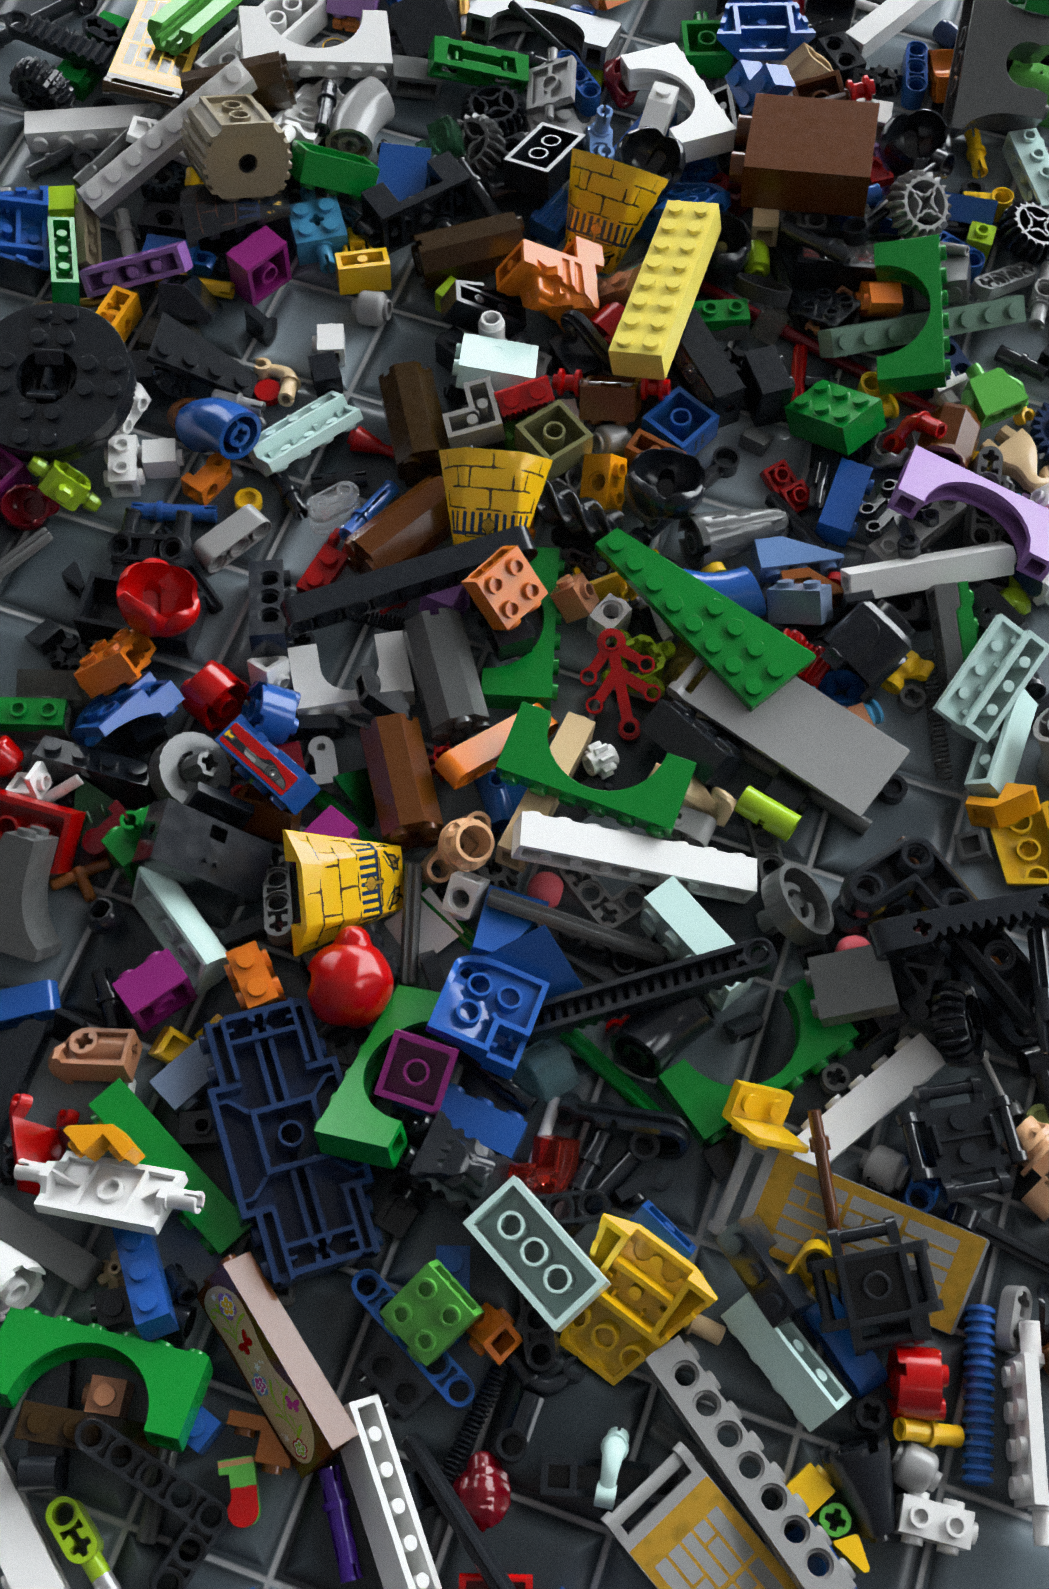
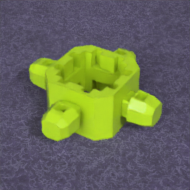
[27,456,102,512]
[601,629,676,699]

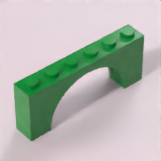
[874,234,951,395]
[481,547,565,711]
[496,701,697,839]
[655,978,859,1147]
[314,985,447,1170]
[0,1307,214,1453]

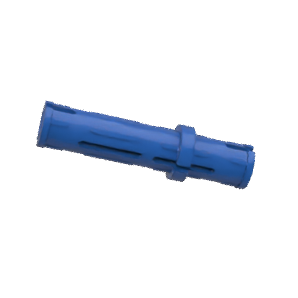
[339,480,399,540]
[131,500,218,523]

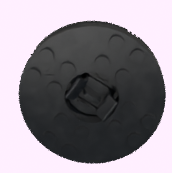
[0,303,137,464]

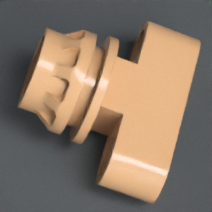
[420,811,495,885]
[1001,1115,1049,1222]

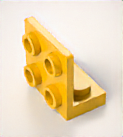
[721,1079,810,1155]

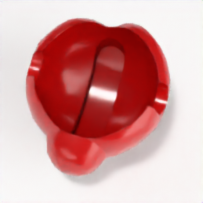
[116,558,201,638]
[307,925,394,1029]

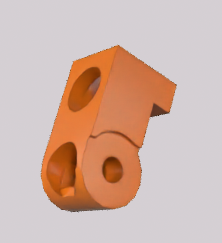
[180,453,233,505]

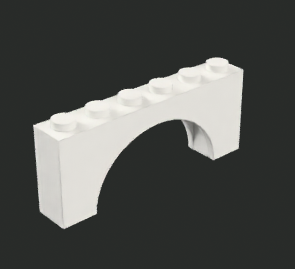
[237,6,393,79]
[620,42,736,163]

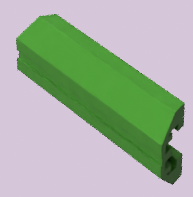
[147,0,243,56]

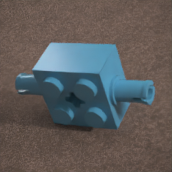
[288,187,349,274]

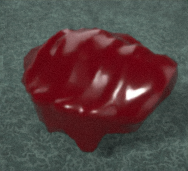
[602,56,639,109]
[0,483,60,531]
[453,1451,511,1533]

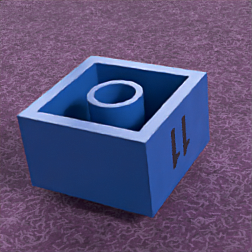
[641,386,720,456]

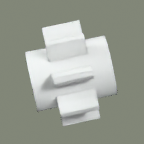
[582,740,619,780]

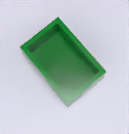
[288,139,380,201]
[784,379,887,456]

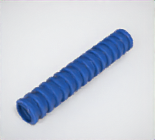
[961,1304,996,1487]

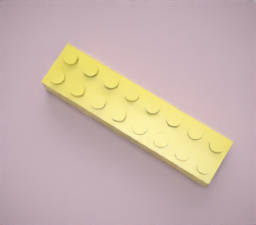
[608,200,722,380]

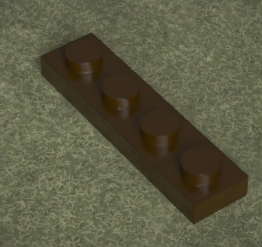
[13,1400,159,1460]

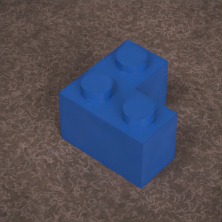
[725,60,796,115]

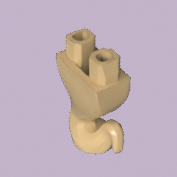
[978,424,1049,493]
[648,762,737,827]

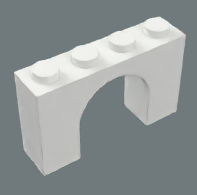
[288,630,415,718]

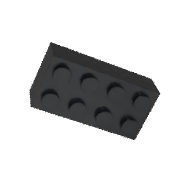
[73,571,208,659]

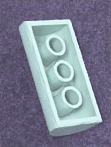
[131,866,229,995]

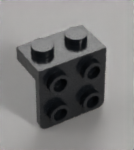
[804,0,856,38]

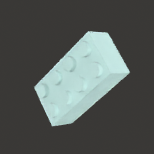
[639,876,754,1012]
[462,1175,611,1332]

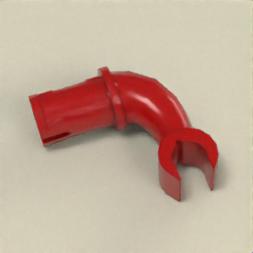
[883,411,948,454]

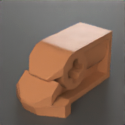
[47,1027,143,1084]

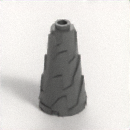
[678,508,789,571]

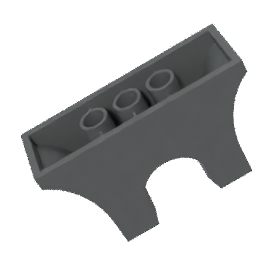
[942,0,1049,140]
[0,825,62,962]

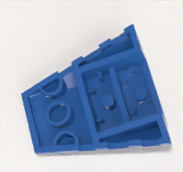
[716,0,816,61]
[0,185,49,271]

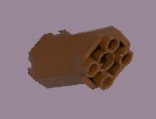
[917,402,982,470]

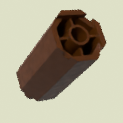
[344,475,452,574]
[359,713,444,854]

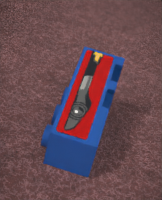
[215,714,321,816]

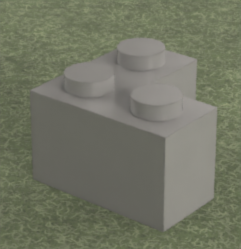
[442,376,506,449]

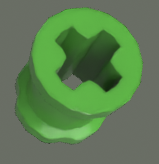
[813,1502,852,1539]

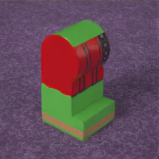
[217,1455,261,1528]

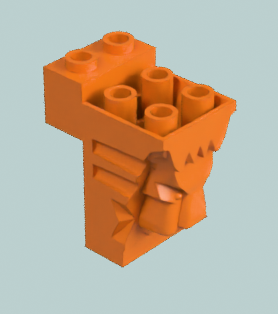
[496,236,605,333]

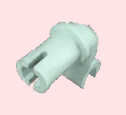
[593,1427,629,1510]

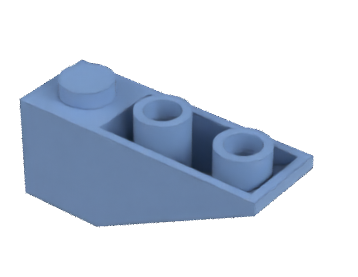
[750,536,844,583]

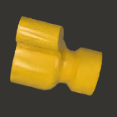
[880,650,935,695]

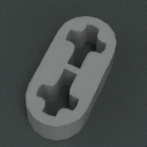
[995,1285,1033,1352]

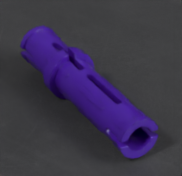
[317,1465,363,1584]

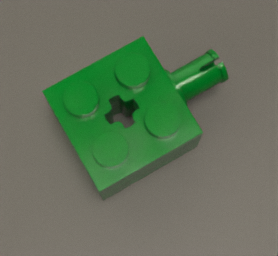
[678,10,734,79]
[100,804,150,889]

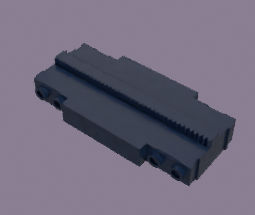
[198,997,383,1290]

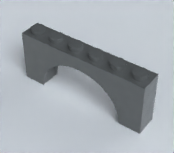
[465,0,622,71]

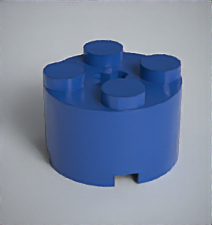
[240,681,301,746]

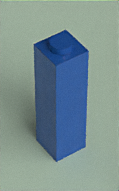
[945,191,998,225]

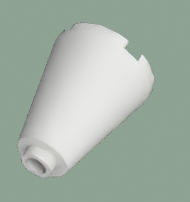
[0,1239,46,1322]

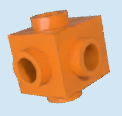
[465,1302,523,1366]

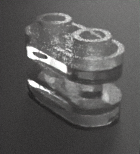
[307,481,361,536]

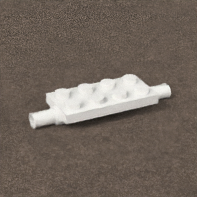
[273,77,345,145]
[14,1150,205,1236]
[1001,1320,1049,1547]

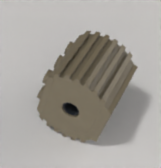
[181,94,293,202]

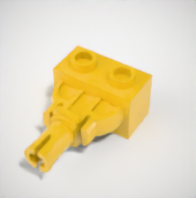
[334,227,392,295]

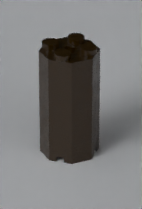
[180,51,297,114]
[410,212,525,289]
[378,361,450,487]

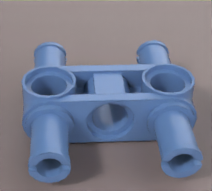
[585,105,615,160]

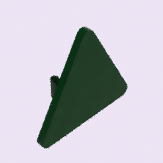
[333,768,375,828]
[74,778,115,843]

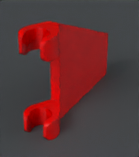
[9,1093,80,1196]

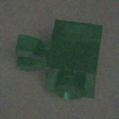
[415,114,466,158]

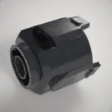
[820,599,918,701]

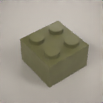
[514,399,594,481]

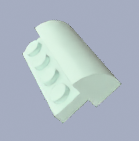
[248,390,364,477]
[932,613,1049,743]

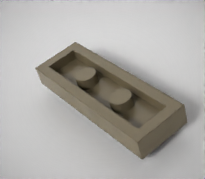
[74,201,102,270]

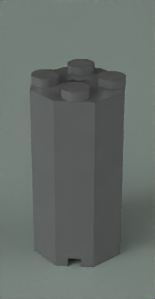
[402,607,490,745]

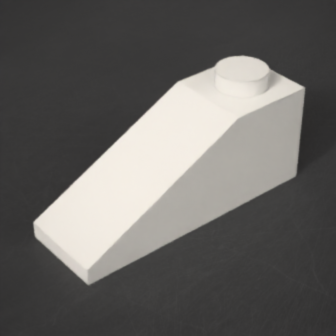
[638,81,679,136]

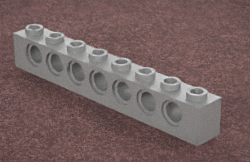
[644,1335,857,1589]

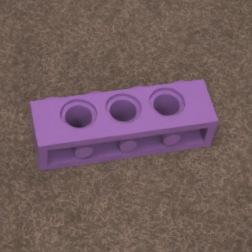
[79,240,194,298]

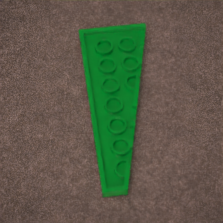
[595,527,817,712]

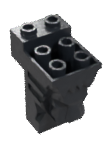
[369,1109,518,1219]

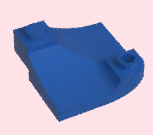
[635,182,732,243]
[70,671,185,747]
[425,955,550,1080]

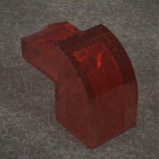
[508,1135,580,1194]

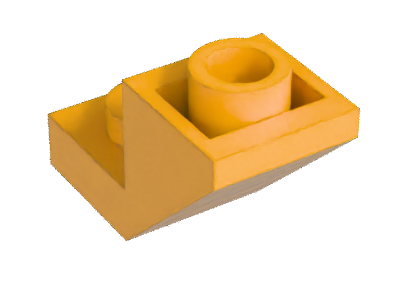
[965,783,1041,829]
[63,1124,146,1166]

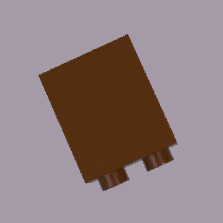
[729,93,880,217]

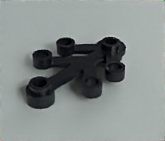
[859,479,939,559]

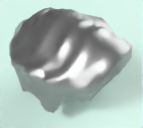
[868,428,916,470]

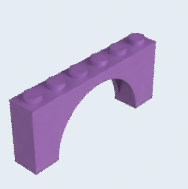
[887,445,1049,582]

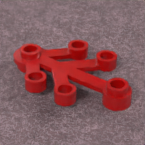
[580,628,661,741]

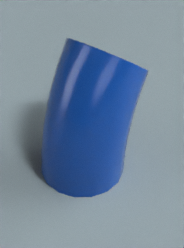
[175,397,262,460]
[684,566,767,618]

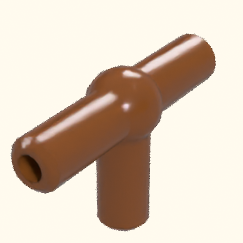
[49,857,111,903]

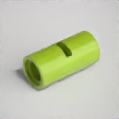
[734,785,802,842]

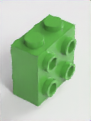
[379,1259,485,1366]

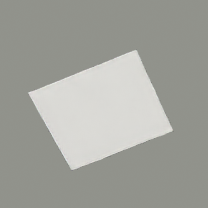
[384,887,464,968]

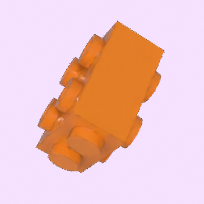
[461,545,548,631]
[74,627,157,699]
[223,940,286,1011]

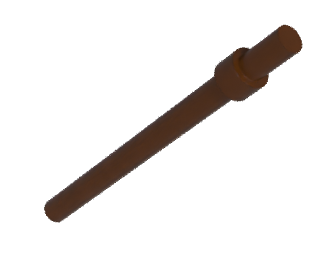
[807,1109,846,1308]

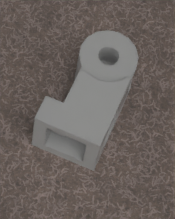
[308,736,342,798]

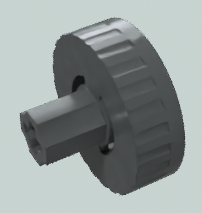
[148,732,231,804]
[755,862,834,946]

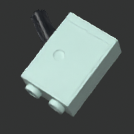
[452,330,539,392]

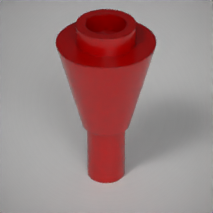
[347,425,394,459]

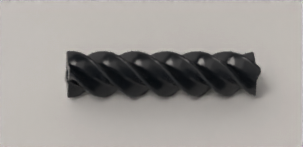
[470,445,625,543]

